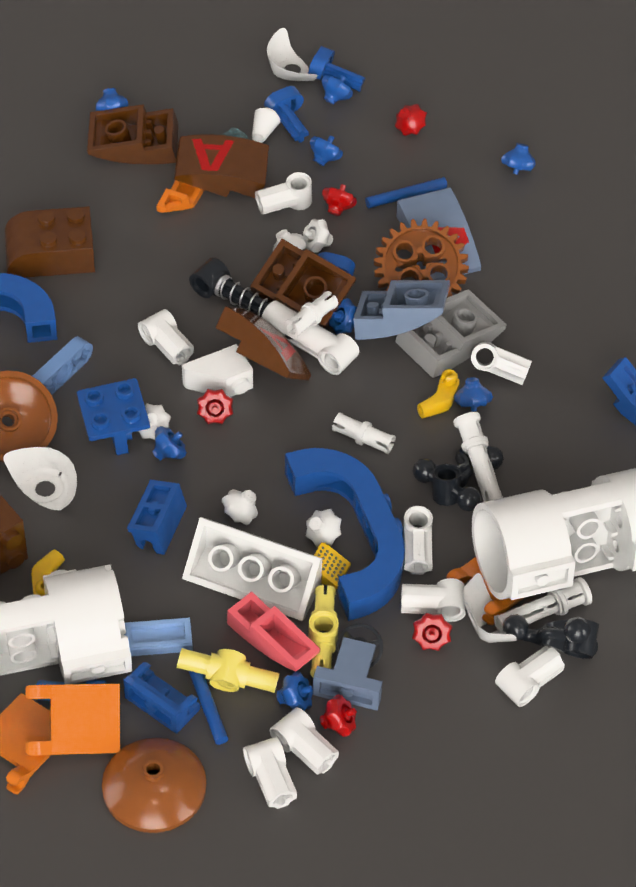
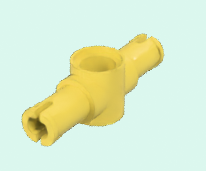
[308,585,339,677]
[176,648,279,693]

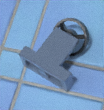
[313,623,384,711]

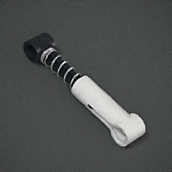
[189,258,360,375]

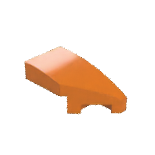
[156,180,205,213]

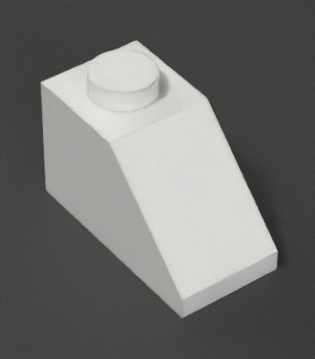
[182,344,253,397]

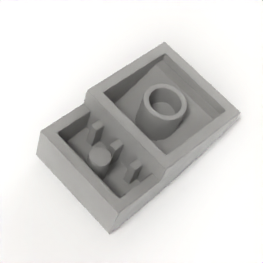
[395,289,507,378]

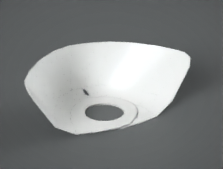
[267,28,318,81]
[4,447,77,510]
[462,573,516,643]

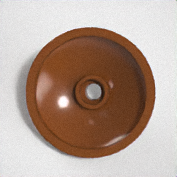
[0,370,58,462]
[102,738,206,833]

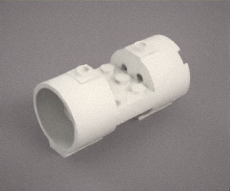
[472,468,636,600]
[0,564,132,685]

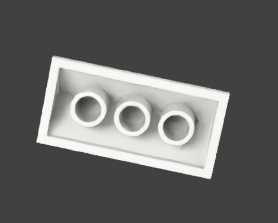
[182,517,322,621]

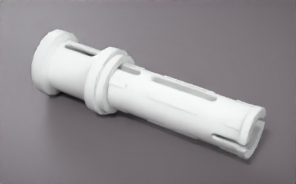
[453,412,503,502]
[494,577,592,634]

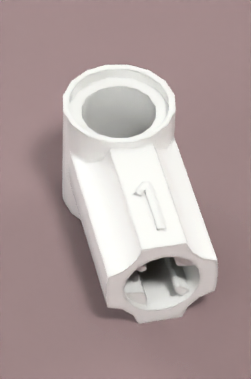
[255,172,312,215]
[138,309,194,366]
[471,341,532,385]
[403,506,433,575]
[401,578,466,622]
[495,646,565,707]
[269,707,339,775]
[243,737,297,809]

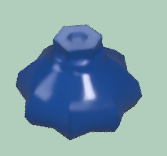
[322,75,353,105]
[96,88,129,111]
[310,135,343,166]
[501,143,535,175]
[329,298,357,334]
[454,377,493,412]
[152,426,187,461]
[277,671,313,711]

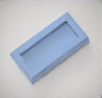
[125,617,193,656]

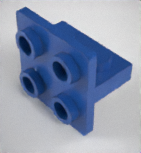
[77,378,150,455]

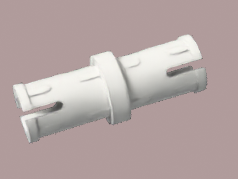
[284,291,338,338]
[332,412,396,454]

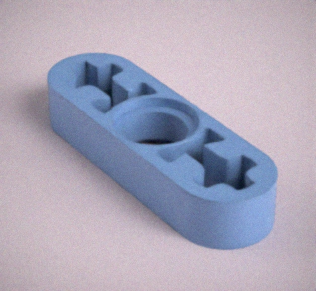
[33,336,93,395]

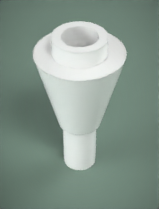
[252,107,280,143]

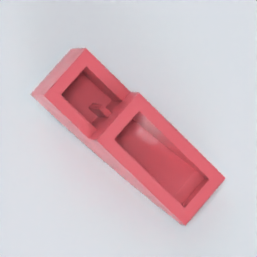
[227,592,320,672]

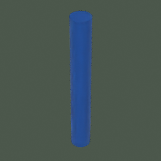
[365,177,447,209]
[189,671,228,745]

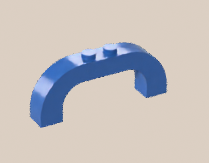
[0,273,58,343]
[285,448,405,621]

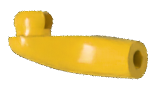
[417,369,460,419]
[31,549,65,596]

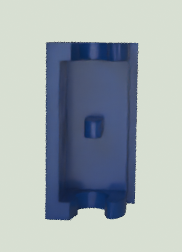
[127,479,187,555]
[123,662,201,734]

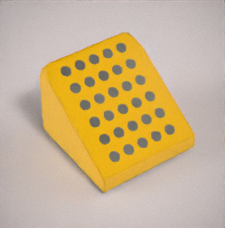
[314,542,351,589]

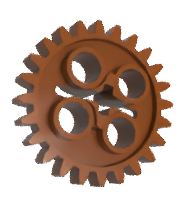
[374,218,469,298]

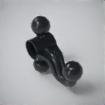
[412,446,504,512]
[503,614,599,659]

